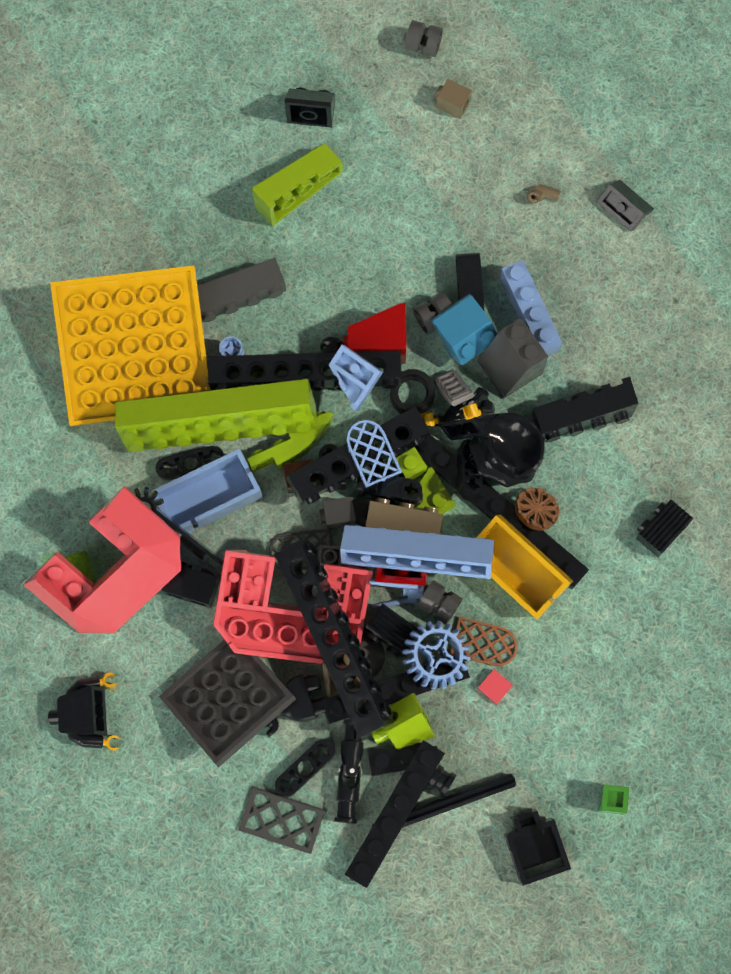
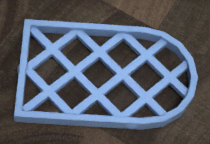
[346,420,402,488]

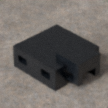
[504,809,571,886]

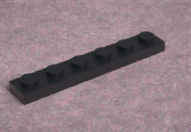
[320,656,470,724]
[345,740,445,888]

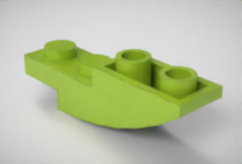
[247,410,333,473]

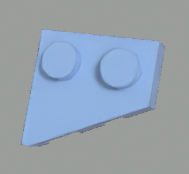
[329,345,383,411]

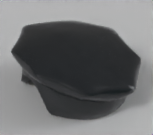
[469,413,545,488]

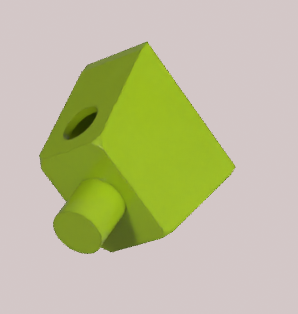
[372,693,435,749]

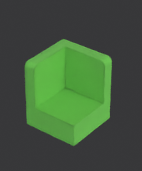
[598,784,629,815]

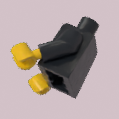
[420,387,495,441]
[48,672,120,751]

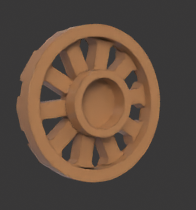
[515,487,560,531]

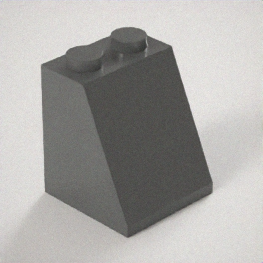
[477,318,548,399]

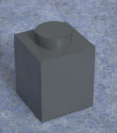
[319,497,356,529]

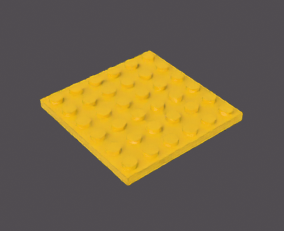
[50,265,211,426]

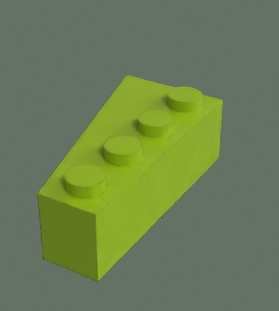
[252,143,343,226]

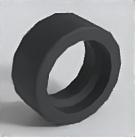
[390,369,435,414]

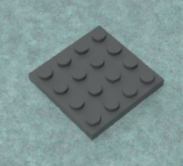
[159,640,296,768]

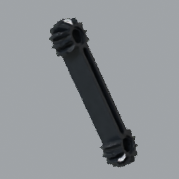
[134,486,224,579]

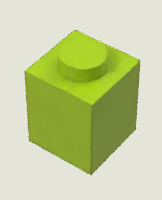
[393,447,427,479]

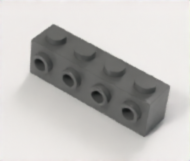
[198,258,286,322]

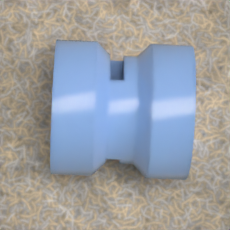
[219,336,244,356]

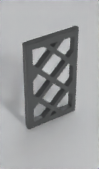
[239,786,326,854]

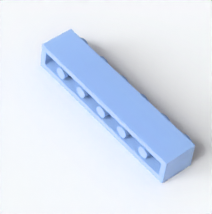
[340,525,494,579]

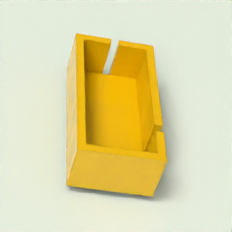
[476,515,573,619]

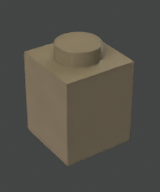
[435,79,472,119]

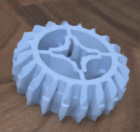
[402,621,470,690]

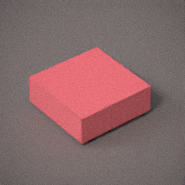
[477,669,513,705]

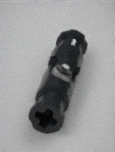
[334,719,364,824]

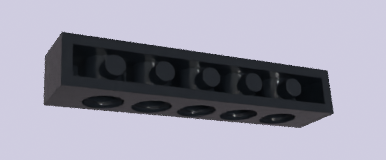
[286,407,430,505]

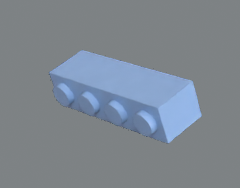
[500,260,562,356]

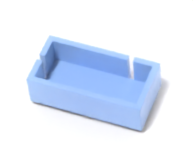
[151,448,263,537]

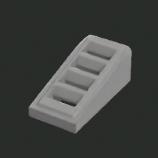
[434,369,474,406]

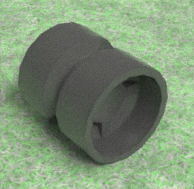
[405,20,443,57]
[412,292,452,334]
[417,580,463,625]

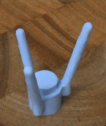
[369,580,424,609]

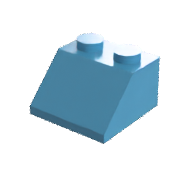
[431,294,498,365]

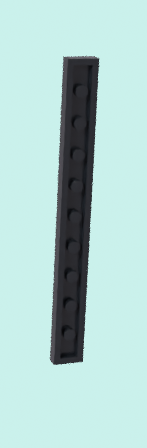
[395,430,589,589]

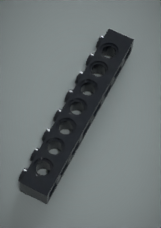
[208,350,402,391]
[275,540,394,738]

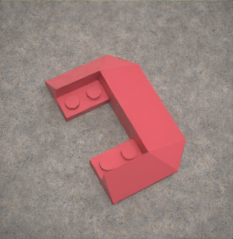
[24,486,181,633]
[213,550,373,664]

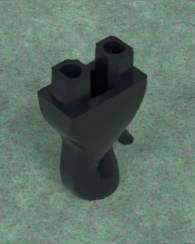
[264,674,325,737]

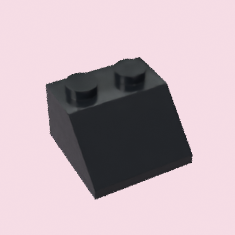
[285,87,335,128]

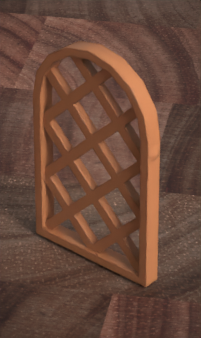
[450,617,518,666]

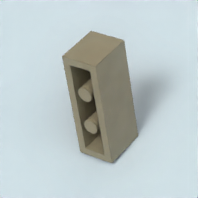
[365,498,443,534]

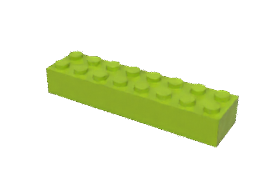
[115,379,317,452]

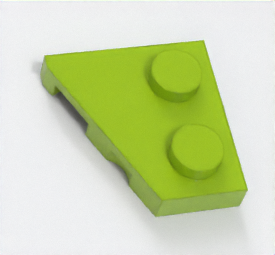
[409,467,456,514]

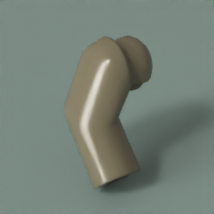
[526,184,561,204]

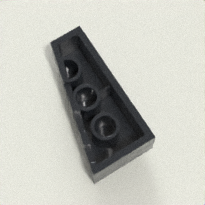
[532,377,639,442]

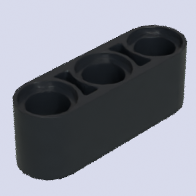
[456,253,484,311]

